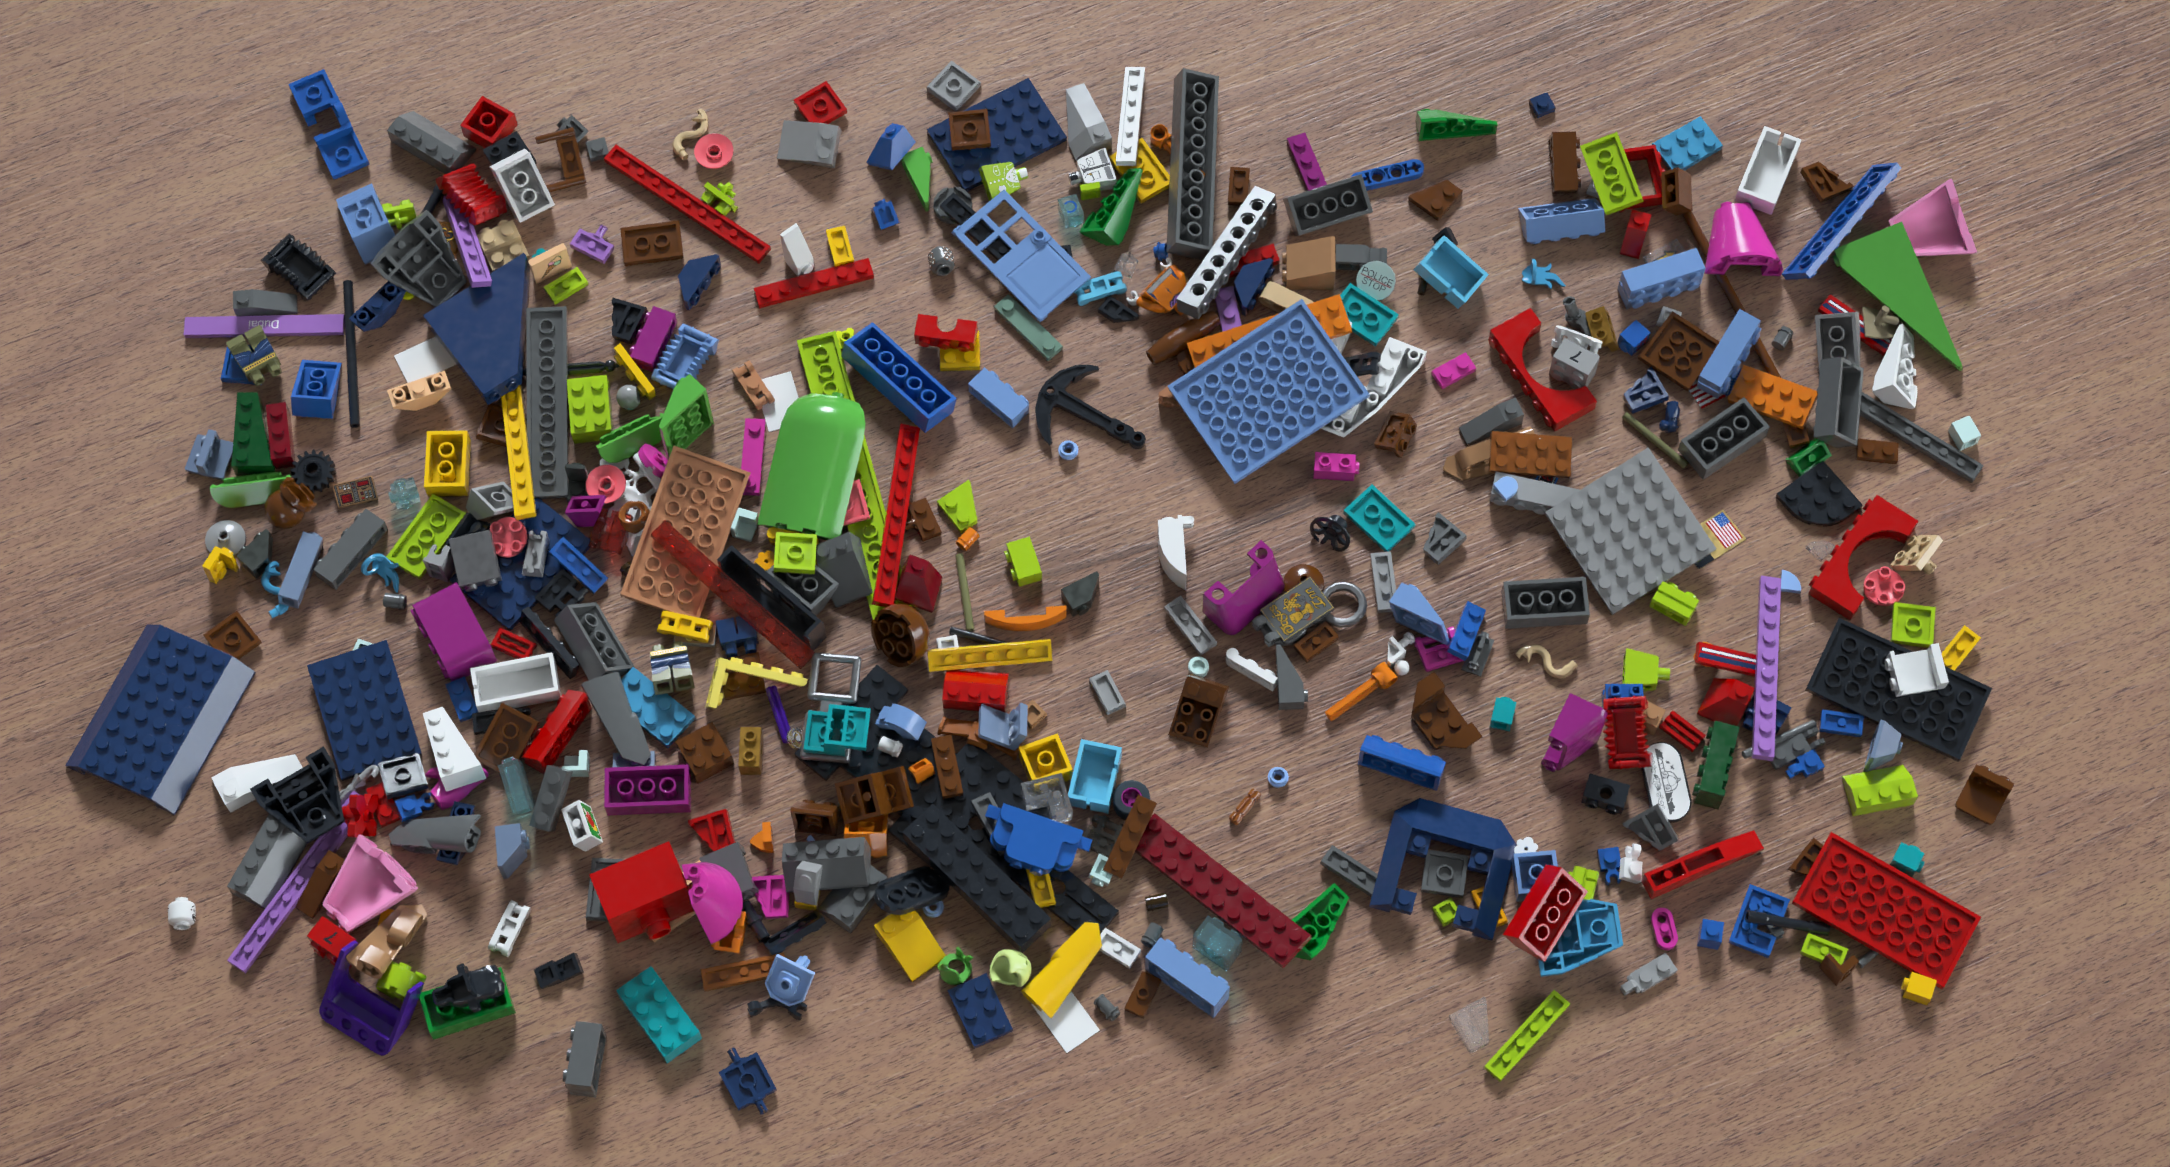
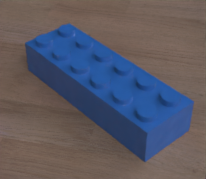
[841,322,957,433]

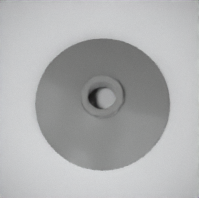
[205,520,246,556]

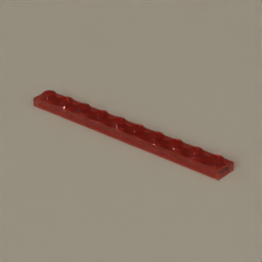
[651,520,815,669]

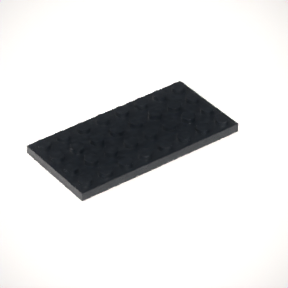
[1805,618,1992,762]

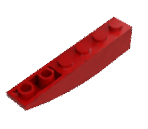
[1642,830,1764,900]

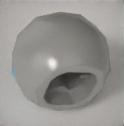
[616,385,640,410]

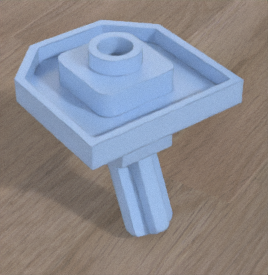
[765,954,815,1006]

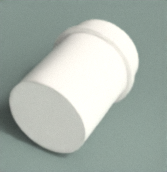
[878,736,903,757]

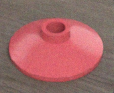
[694,133,734,169]
[586,465,626,504]

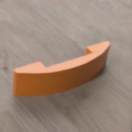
[984,606,1067,631]

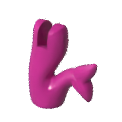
[425,765,489,810]

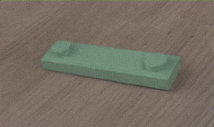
[994,294,1063,361]

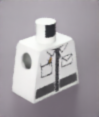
[1068,148,1117,191]

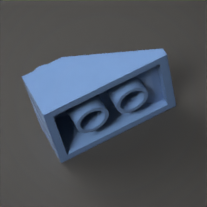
[1389,583,1450,645]

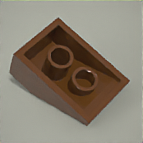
[790,800,840,836]

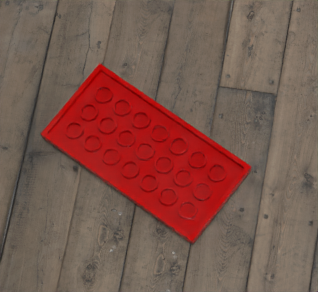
[1791,832,1981,989]

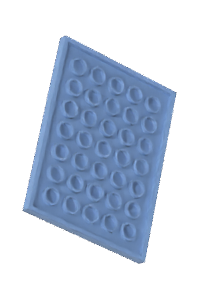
[1167,299,1370,484]

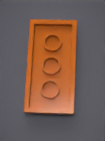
[1728,365,1818,429]

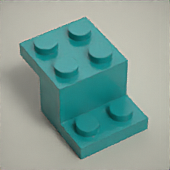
[803,704,871,757]

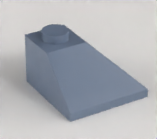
[1863,720,1903,772]

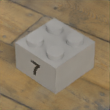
[1549,338,1600,389]

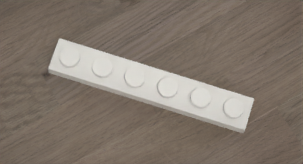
[1116,67,1145,166]

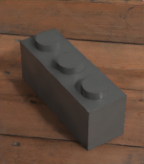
[529,765,573,832]

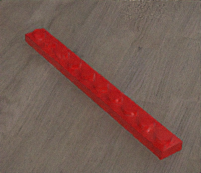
[604,144,771,264]
[872,423,920,607]

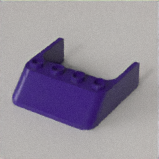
[319,940,424,1056]

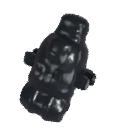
[432,963,505,1013]

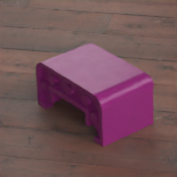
[410,582,497,682]

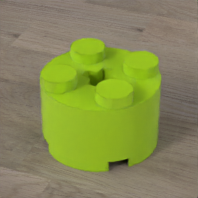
[375,961,427,1002]

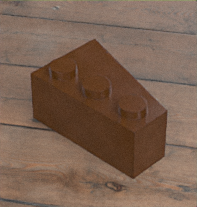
[1548,131,1581,194]

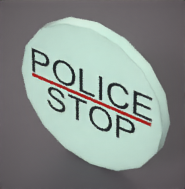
[1356,261,1396,300]

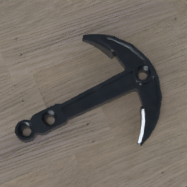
[1035,365,1146,449]

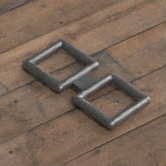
[800,653,862,763]

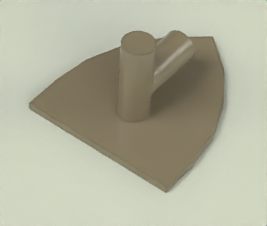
[1862,306,1902,339]

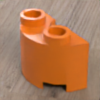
[711,911,747,953]

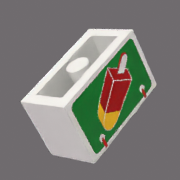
[561,800,603,852]

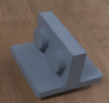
[185,429,233,480]

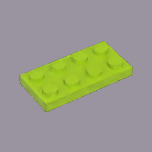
[1580,132,1644,216]
[386,494,466,580]

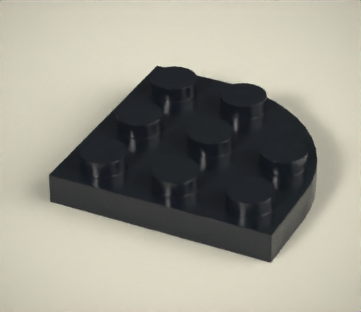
[1776,461,1863,527]

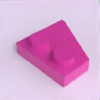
[752,875,789,919]

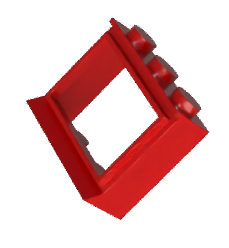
[1619,145,1665,213]

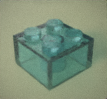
[1192,916,1243,972]

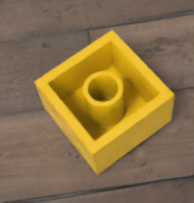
[1019,733,1073,792]

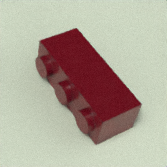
[266,402,295,469]

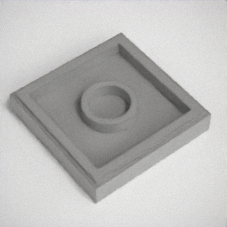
[926,61,981,112]

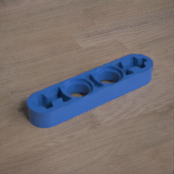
[1351,159,1424,191]

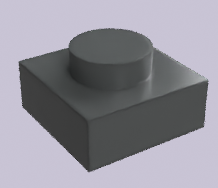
[586,137,609,162]

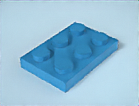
[1652,116,1723,170]

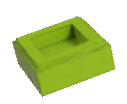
[1080,182,1101,200]
[1432,898,1457,927]

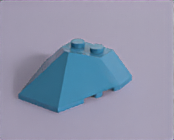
[1538,899,1623,977]

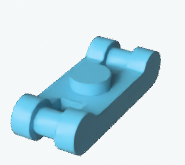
[1074,271,1127,306]

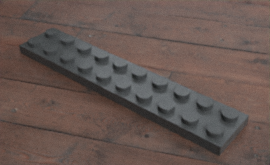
[526,306,569,499]

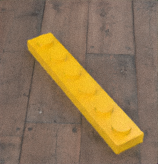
[927,639,1052,672]

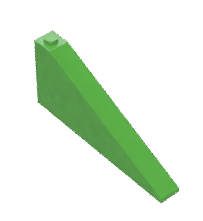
[1832,222,1963,371]

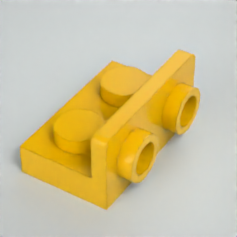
[202,546,239,584]

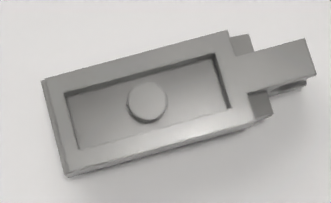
[1620,953,1678,996]

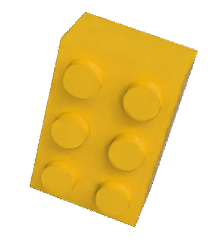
[424,431,471,496]

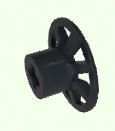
[1310,515,1350,552]

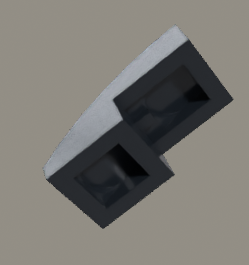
[534,952,584,989]

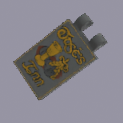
[1252,577,1334,647]

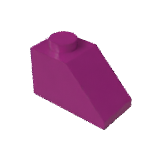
[565,495,606,527]

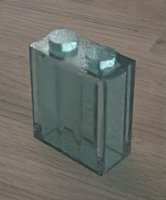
[497,757,536,816]

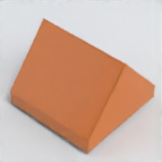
[908,758,935,784]

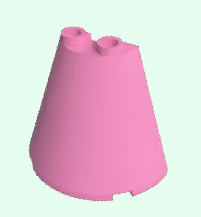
[1889,179,1977,257]
[322,834,418,934]

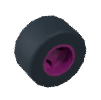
[1113,780,1151,820]

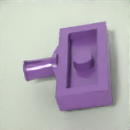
[570,225,614,264]

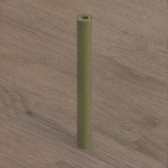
[1622,412,1689,469]
[955,554,975,632]

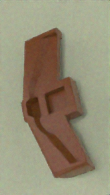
[937,717,1022,760]

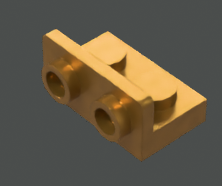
[1585,306,1619,352]

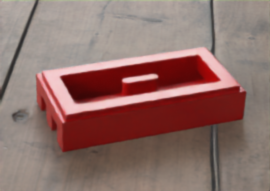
[490,628,537,659]
[1659,710,1706,752]

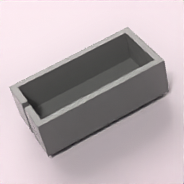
[1814,357,1864,448]

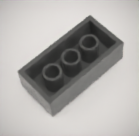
[1283,174,1373,236]
[1678,397,1770,480]
[1501,577,1590,629]

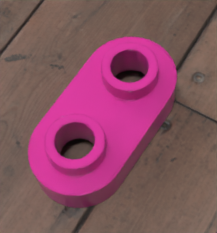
[1651,908,1678,950]

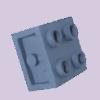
[978,703,1028,751]

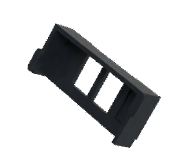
[716,545,827,653]

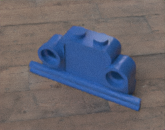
[985,803,1092,876]

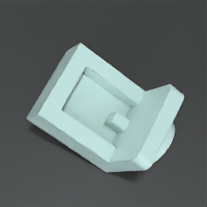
[1088,854,1112,887]

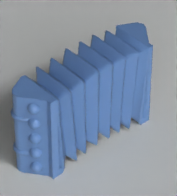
[651,324,719,390]

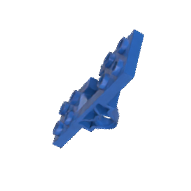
[288,69,370,180]

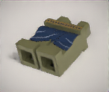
[226,325,282,386]
[650,641,695,695]

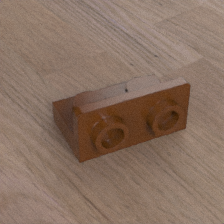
[1374,411,1417,458]

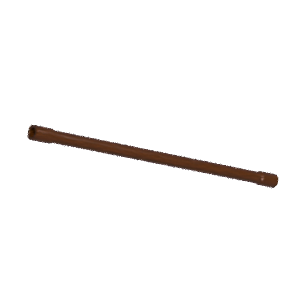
[1682,211,1781,378]

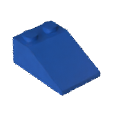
[291,360,342,419]

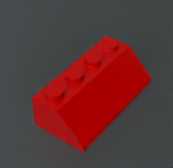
[523,690,592,774]
[1503,864,1588,962]

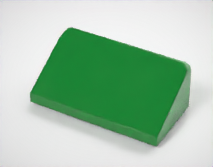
[1785,438,1832,477]

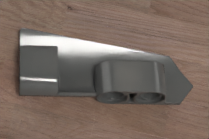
[581,672,651,766]
[389,814,481,854]

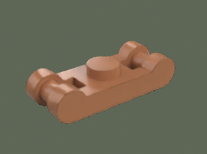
[732,360,775,411]

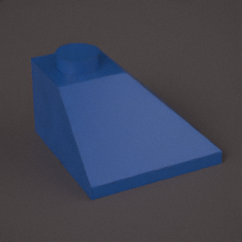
[867,123,916,170]

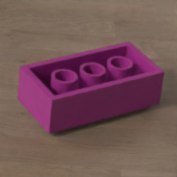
[604,764,691,816]

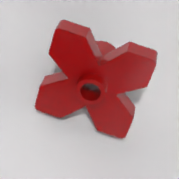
[342,794,378,837]

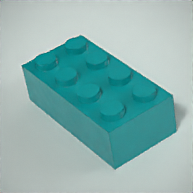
[616,966,702,1063]

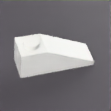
[780,223,815,276]

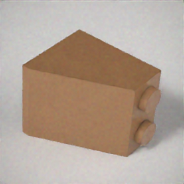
[1282,236,1335,290]

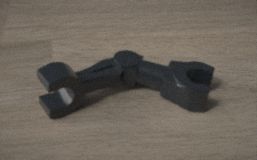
[747,997,807,1020]

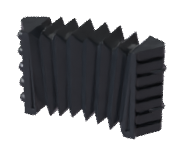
[261,233,336,301]

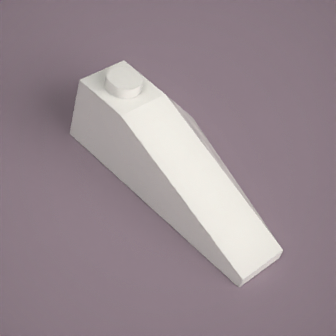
[1872,324,1917,409]
[211,754,303,813]

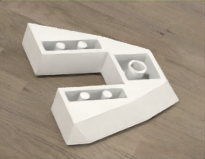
[1321,321,1427,438]

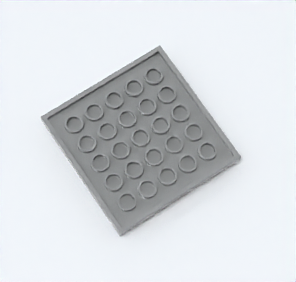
[1545,447,1716,615]

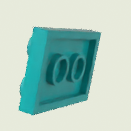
[1340,283,1399,347]
[1343,484,1416,552]

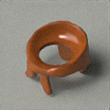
[618,501,650,534]

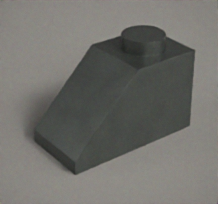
[1061,571,1099,617]

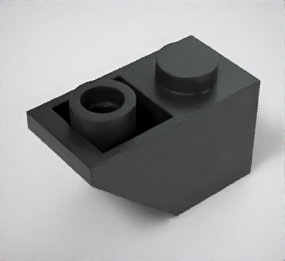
[236,529,273,579]

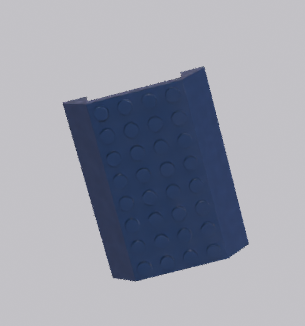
[65,624,256,815]

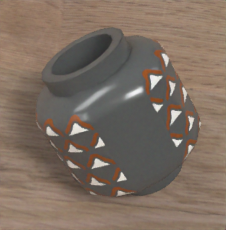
[928,246,955,276]

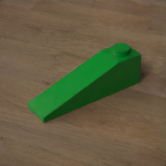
[1416,109,1498,141]
[1079,168,1143,246]

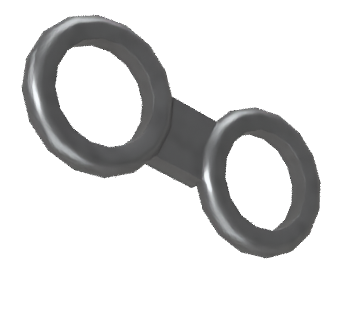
[1260,582,1367,646]

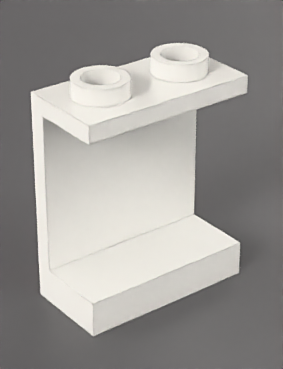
[1885,643,1949,697]

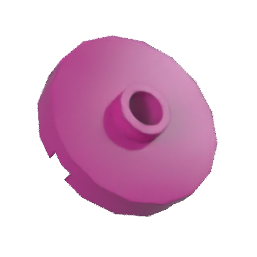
[638,444,668,478]

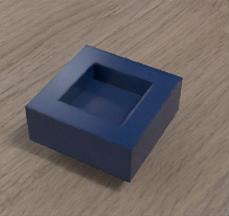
[1529,92,1556,118]

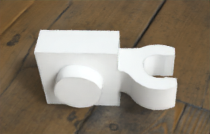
[1619,843,1643,884]

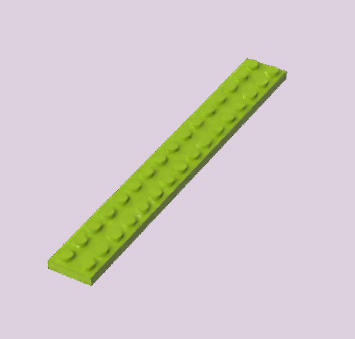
[797,331,912,620]

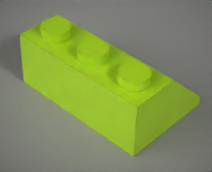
[1842,765,1918,816]

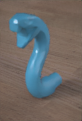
[261,561,289,619]

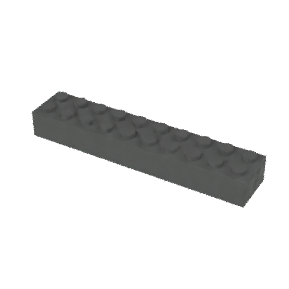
[1166,68,1219,260]

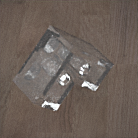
[1021,773,1073,823]

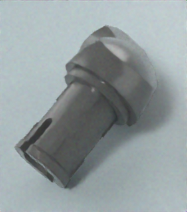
[1563,296,1592,337]

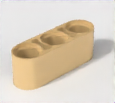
[1258,281,1314,313]

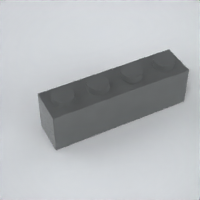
[313,509,388,590]

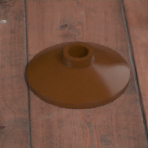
[1284,564,1324,592]

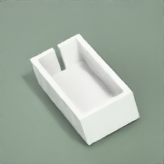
[1735,126,1801,215]
[470,653,561,712]

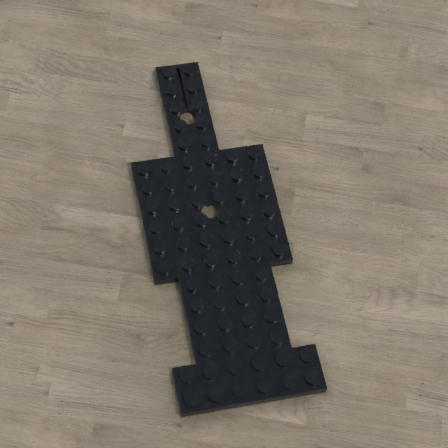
[794,665,1119,934]

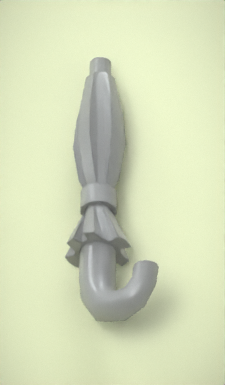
[340,765,379,805]

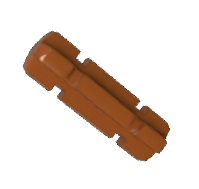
[1229,788,1261,825]

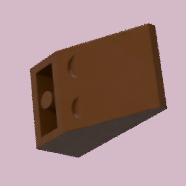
[1168,674,1229,748]

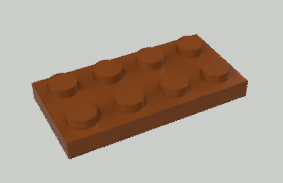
[1489,431,1572,478]

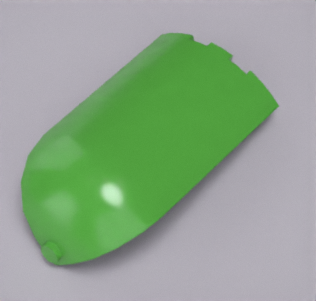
[757,392,865,541]

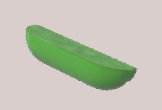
[596,413,664,463]
[210,472,291,508]

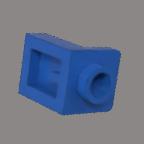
[871,199,899,230]

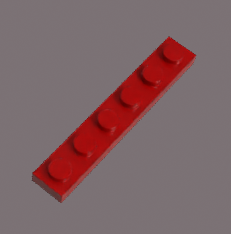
[754,258,874,309]

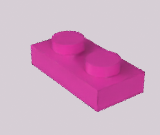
[1431,352,1476,389]

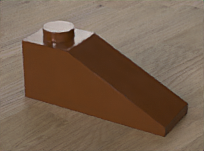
[295,850,345,919]

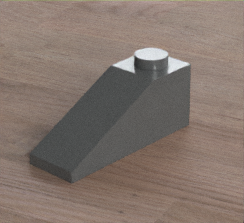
[233,289,298,316]
[1459,398,1524,446]
[1275,645,1308,710]

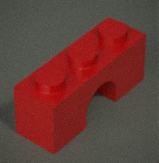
[914,314,978,352]

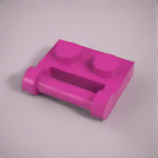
[1414,626,1464,672]

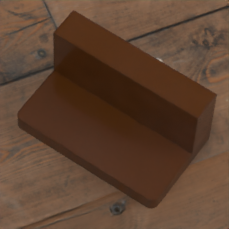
[1819,953,1859,986]

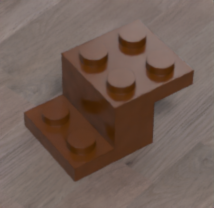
[835,766,914,824]

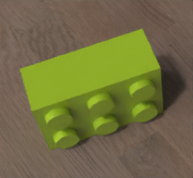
[567,375,613,444]

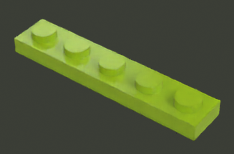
[1484,990,1570,1082]

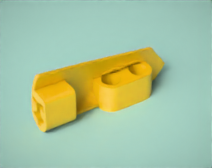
[1021,922,1102,1018]

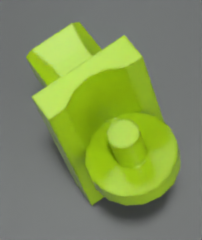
[701,182,738,216]
[382,199,417,230]

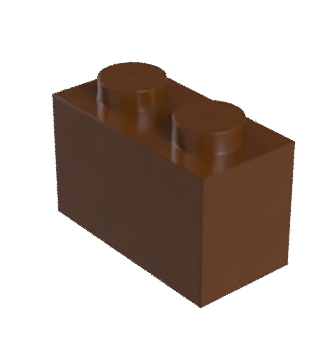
[1661,167,1693,216]

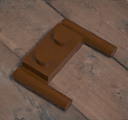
[535,127,587,192]

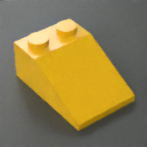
[874,910,946,982]

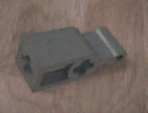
[1335,244,1387,270]

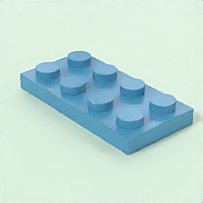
[621,667,696,748]

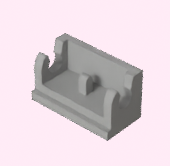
[522,531,550,578]
[423,544,455,582]

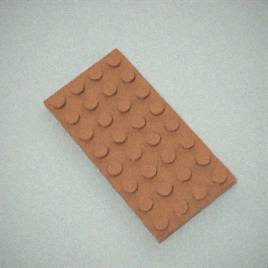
[620,446,751,618]

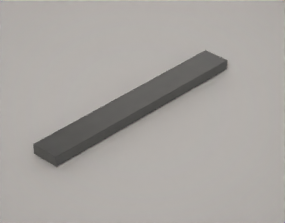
[1860,392,1984,483]

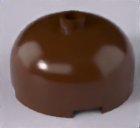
[871,604,930,667]

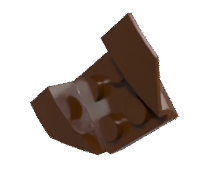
[1411,671,1483,750]

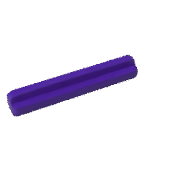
[766,685,791,744]

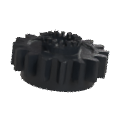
[290,449,337,494]

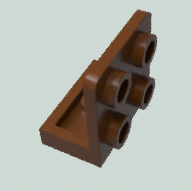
[1955,764,2014,825]

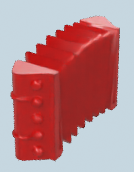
[436,163,507,225]
[1603,696,1653,770]

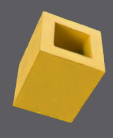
[1901,972,1937,1006]

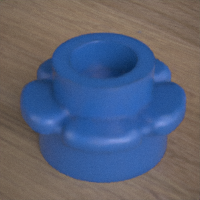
[1153,242,1168,261]

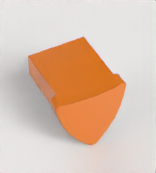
[750,822,774,853]

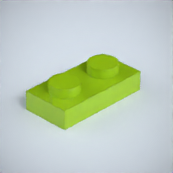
[544,267,589,305]
[1800,933,1848,965]

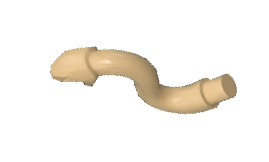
[672,109,708,161]
[1516,645,1578,679]

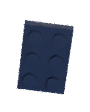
[948,973,1013,1049]

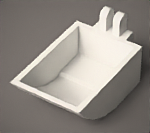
[1158,515,1194,590]

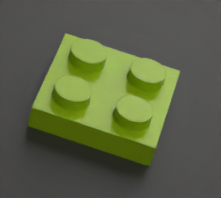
[773,532,817,574]
[1890,602,1936,648]

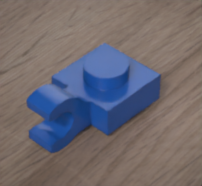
[1785,749,1825,779]

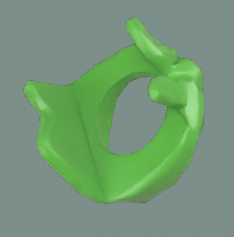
[937,947,973,985]

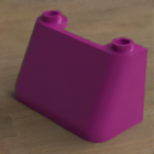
[1541,693,1607,772]

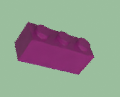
[629,306,677,372]

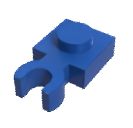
[394,793,435,822]
[1597,847,1621,885]

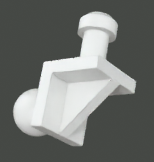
[1387,632,1415,675]

